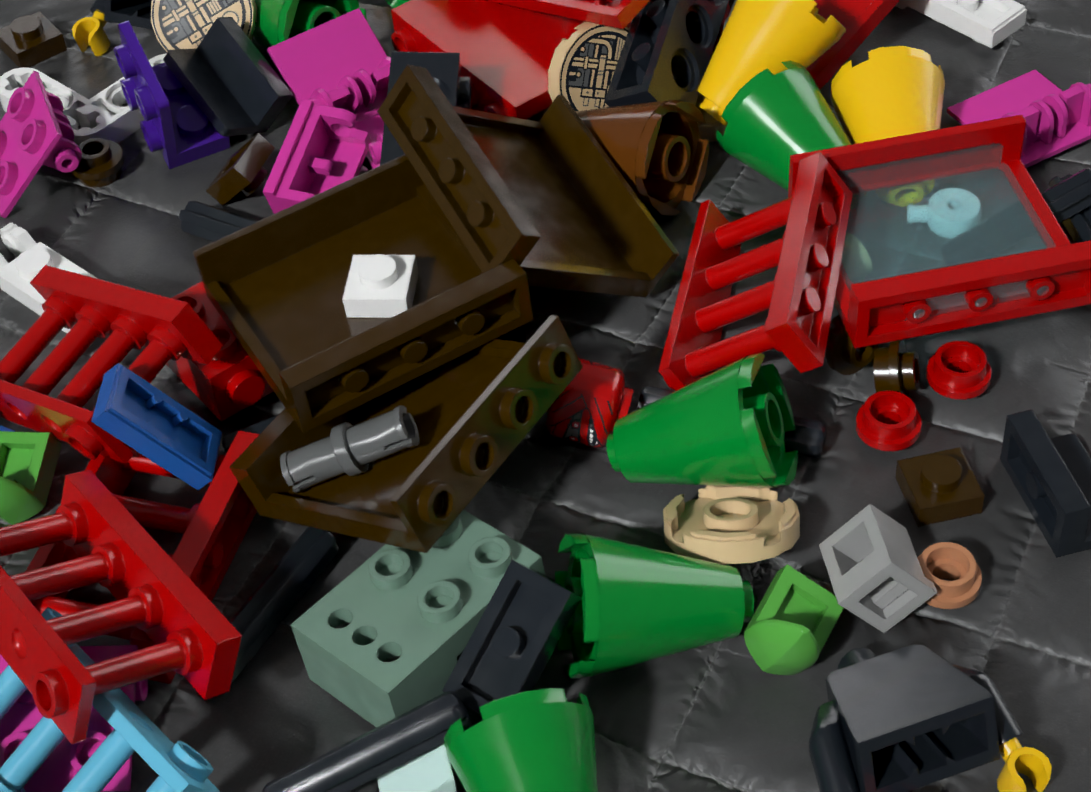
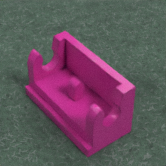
[262,99,372,214]

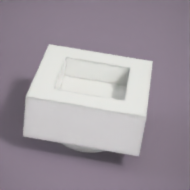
[342,254,419,318]

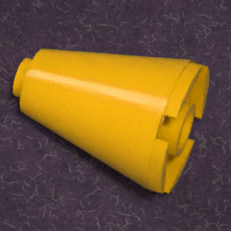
[697,0,846,126]
[831,46,945,211]

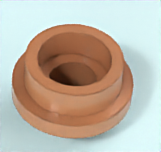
[917,542,982,609]

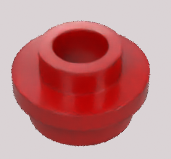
[926,341,992,400]
[856,391,922,451]

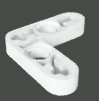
[0,53,167,145]

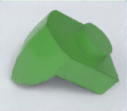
[0,431,62,525]
[744,564,844,675]

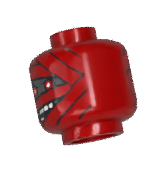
[546,358,634,448]

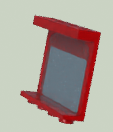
[788,115,1091,348]

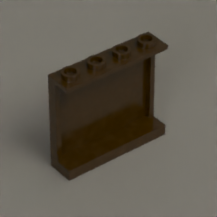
[377,64,679,298]
[193,155,533,433]
[229,315,583,553]

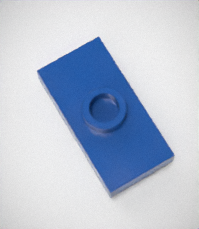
[91,363,222,490]

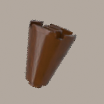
[575,99,709,216]

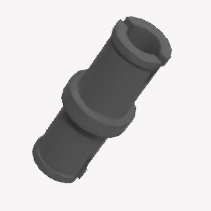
[280,405,420,493]

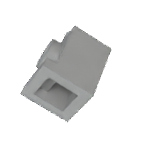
[819,504,937,633]

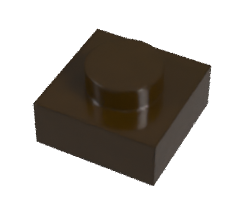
[0,11,67,68]
[206,133,275,206]
[895,447,985,527]

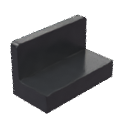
[163,17,293,137]
[1000,409,1091,558]
[442,560,582,714]

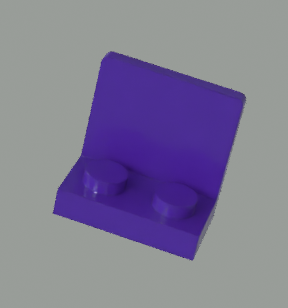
[114,20,230,170]

